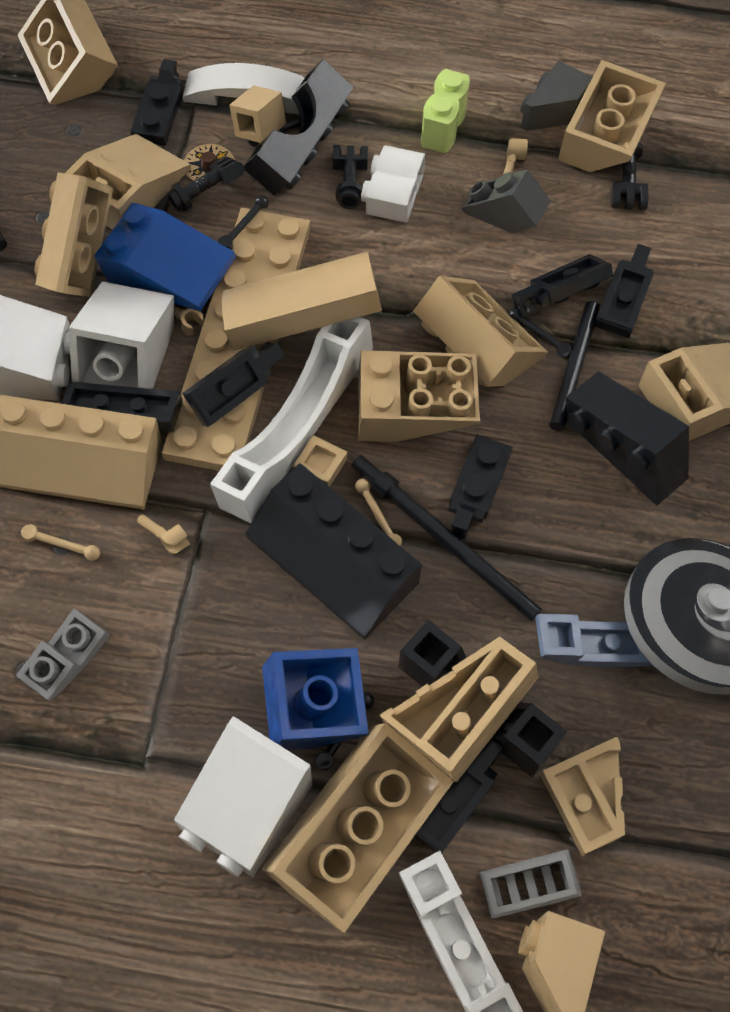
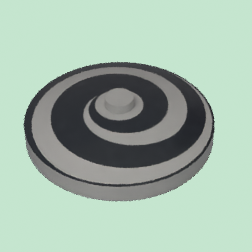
[624,538,730,695]

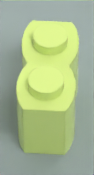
[421,69,470,154]

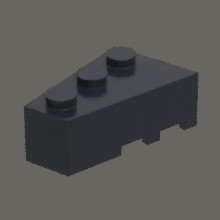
[566,371,689,506]

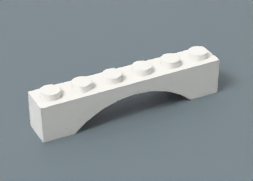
[210,317,373,523]

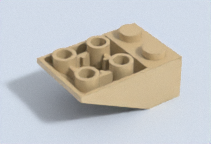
[66,134,191,229]
[638,343,730,441]
[358,350,480,442]

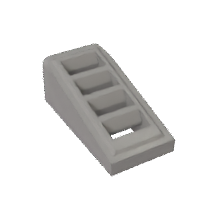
[480,849,583,919]

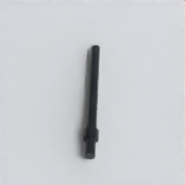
[351,455,542,621]

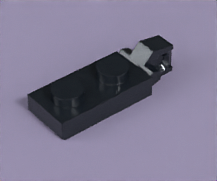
[130,59,183,145]
[594,244,654,338]
[512,254,613,318]
[182,341,285,427]
[448,434,513,540]
[414,739,503,853]

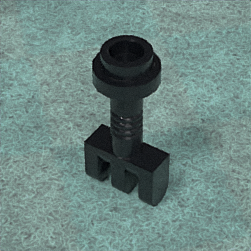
[611,142,649,210]
[333,145,368,209]
[167,156,245,211]

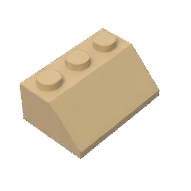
[18,0,118,105]
[558,60,666,172]
[34,172,113,297]
[413,276,548,387]

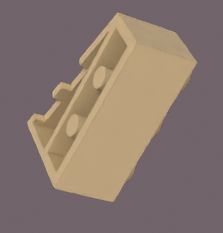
[379,636,539,783]

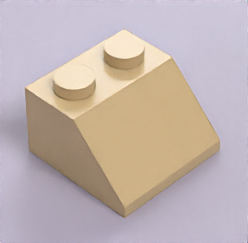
[518,911,605,1012]

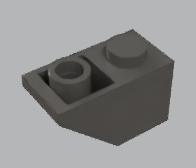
[520,61,593,131]
[461,169,551,232]

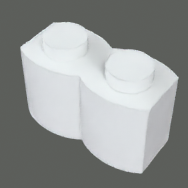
[361,145,425,223]

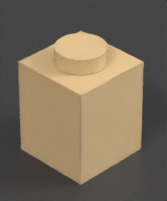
[229,85,286,143]

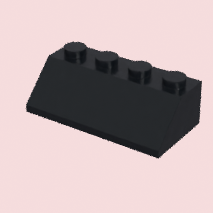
[246,463,422,640]

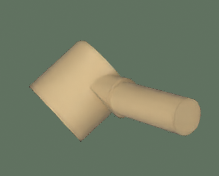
[503,139,528,174]
[174,304,204,336]
[137,514,190,554]

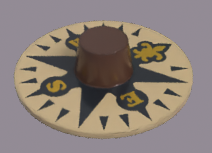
[184,144,235,185]

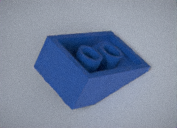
[94,203,236,311]

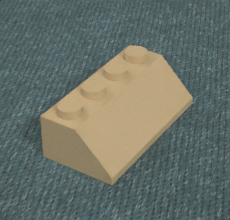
[0,395,162,510]
[261,723,454,933]

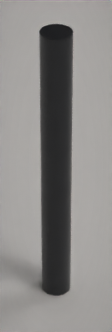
[549,301,600,431]

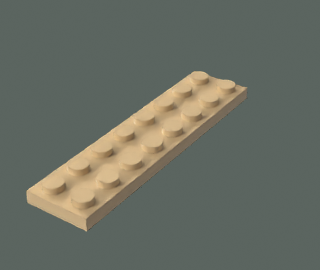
[162,208,311,471]

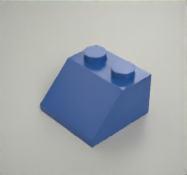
[262,648,369,750]

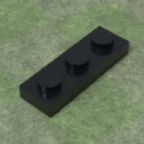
[61,382,183,432]

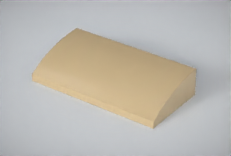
[222,251,382,351]

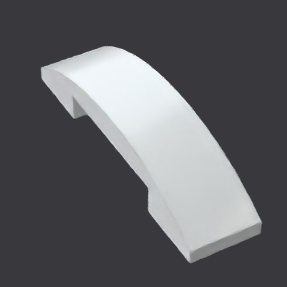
[183,63,305,114]
[399,851,523,1012]

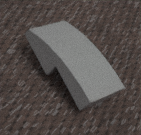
[16,608,111,701]

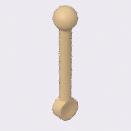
[355,479,402,546]
[21,524,100,561]

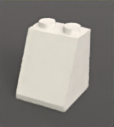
[68,281,174,389]
[0,295,70,401]
[174,716,312,877]

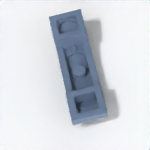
[535,614,653,667]

